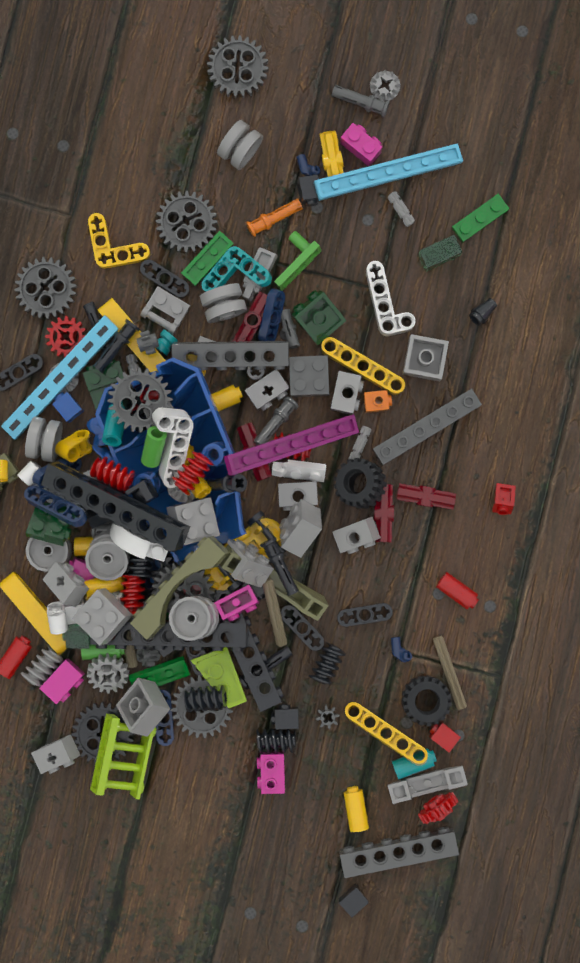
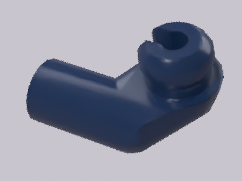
[296,154,320,176]
[391,637,412,662]

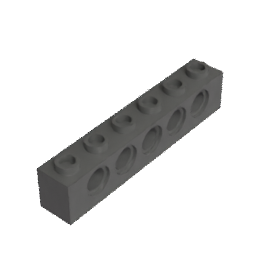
[172,341,289,370]
[372,389,482,466]
[339,826,459,878]

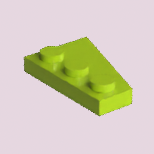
[191,647,247,708]

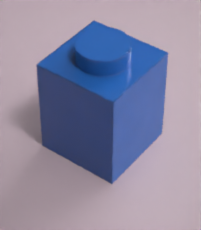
[53,392,84,423]

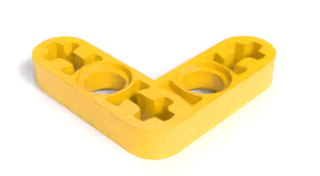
[88,213,150,269]

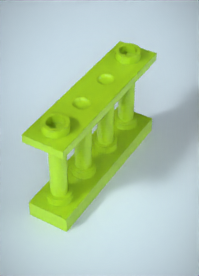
[90,713,156,799]

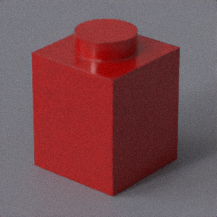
[429,721,461,752]

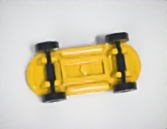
[204,511,287,593]

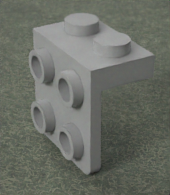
[227,539,274,588]

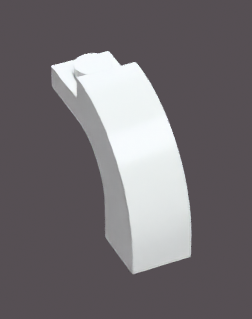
[110,517,168,562]

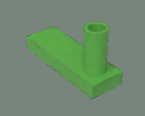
[274,231,321,291]

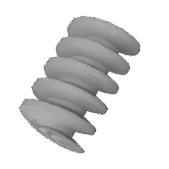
[21,644,64,687]

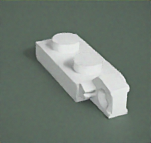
[272,460,326,482]

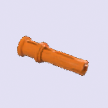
[246,198,303,238]

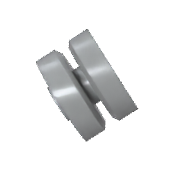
[217,120,263,170]
[199,283,247,323]
[25,416,63,462]
[85,531,131,581]
[26,538,72,572]
[169,596,219,641]

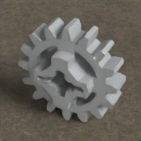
[87,653,129,694]

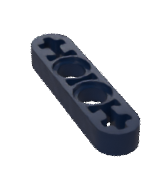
[24,485,87,527]

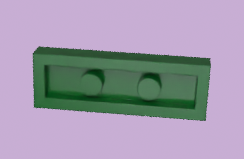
[452,193,509,243]
[181,231,234,287]
[129,656,190,686]

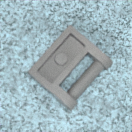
[140,286,191,335]

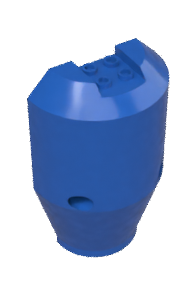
[95,358,247,563]

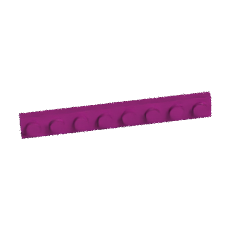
[224,414,359,476]

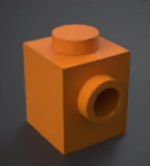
[363,390,392,413]

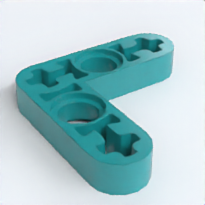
[202,246,272,292]

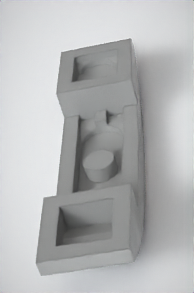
[388,765,468,804]

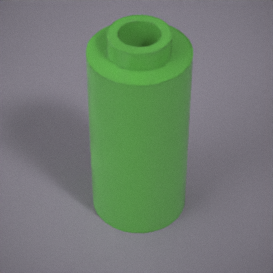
[141,426,167,468]
[81,640,125,660]

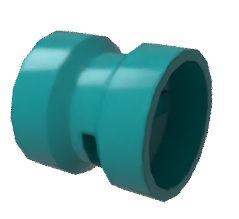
[157,329,178,356]

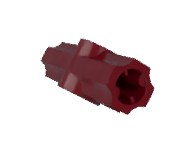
[232,291,267,342]
[237,422,272,482]
[396,483,456,510]
[374,484,394,542]

